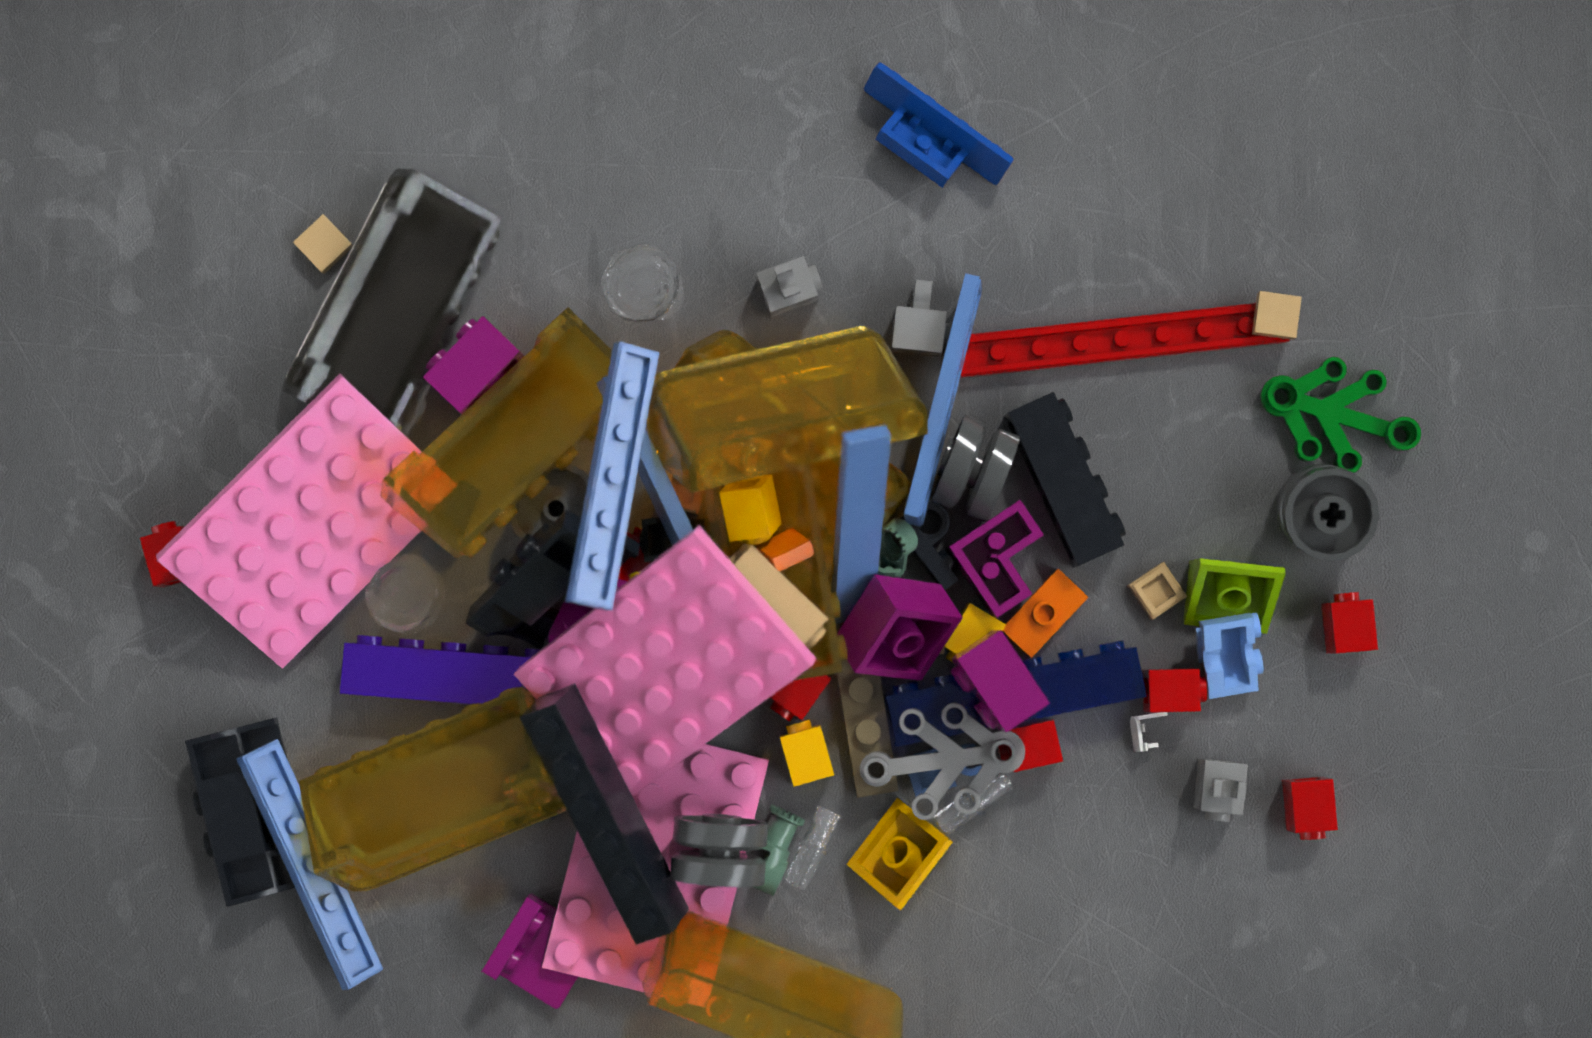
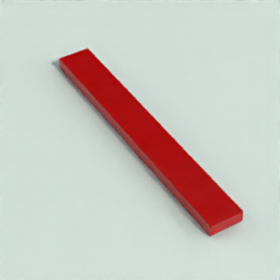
[960,303,1290,379]

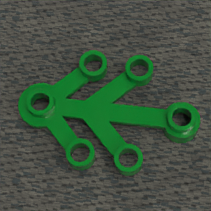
[1260,357,1421,473]

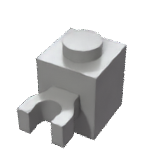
[756,256,823,318]
[890,279,952,358]
[1193,758,1248,822]

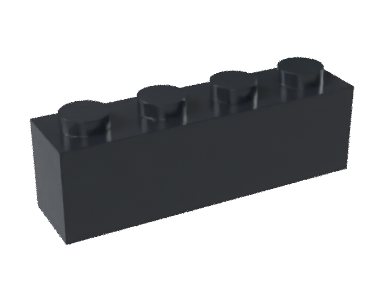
[1004,392,1126,567]

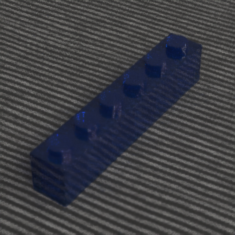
[885,640,1147,747]

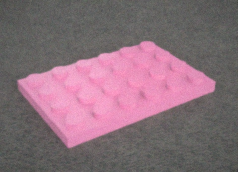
[156,374,462,669]
[514,526,816,797]
[542,744,769,1008]

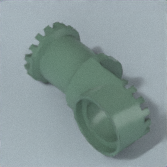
[878,518,918,578]
[754,804,806,896]

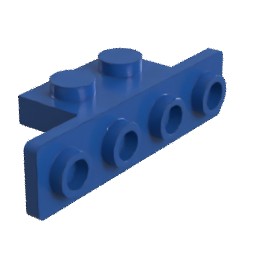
[864,62,1014,188]

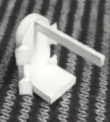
[1130,712,1168,752]

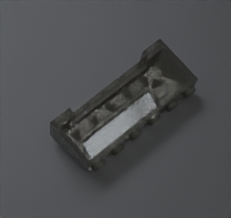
[282,169,502,430]

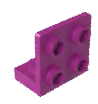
[481,892,578,1009]

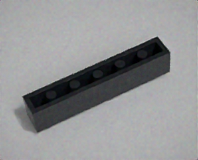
[519,684,689,945]

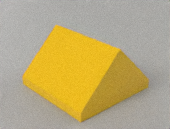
[846,798,953,910]

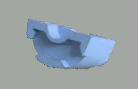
[1196,612,1264,699]

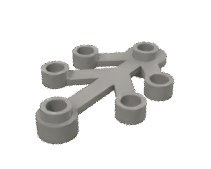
[860,702,1025,820]

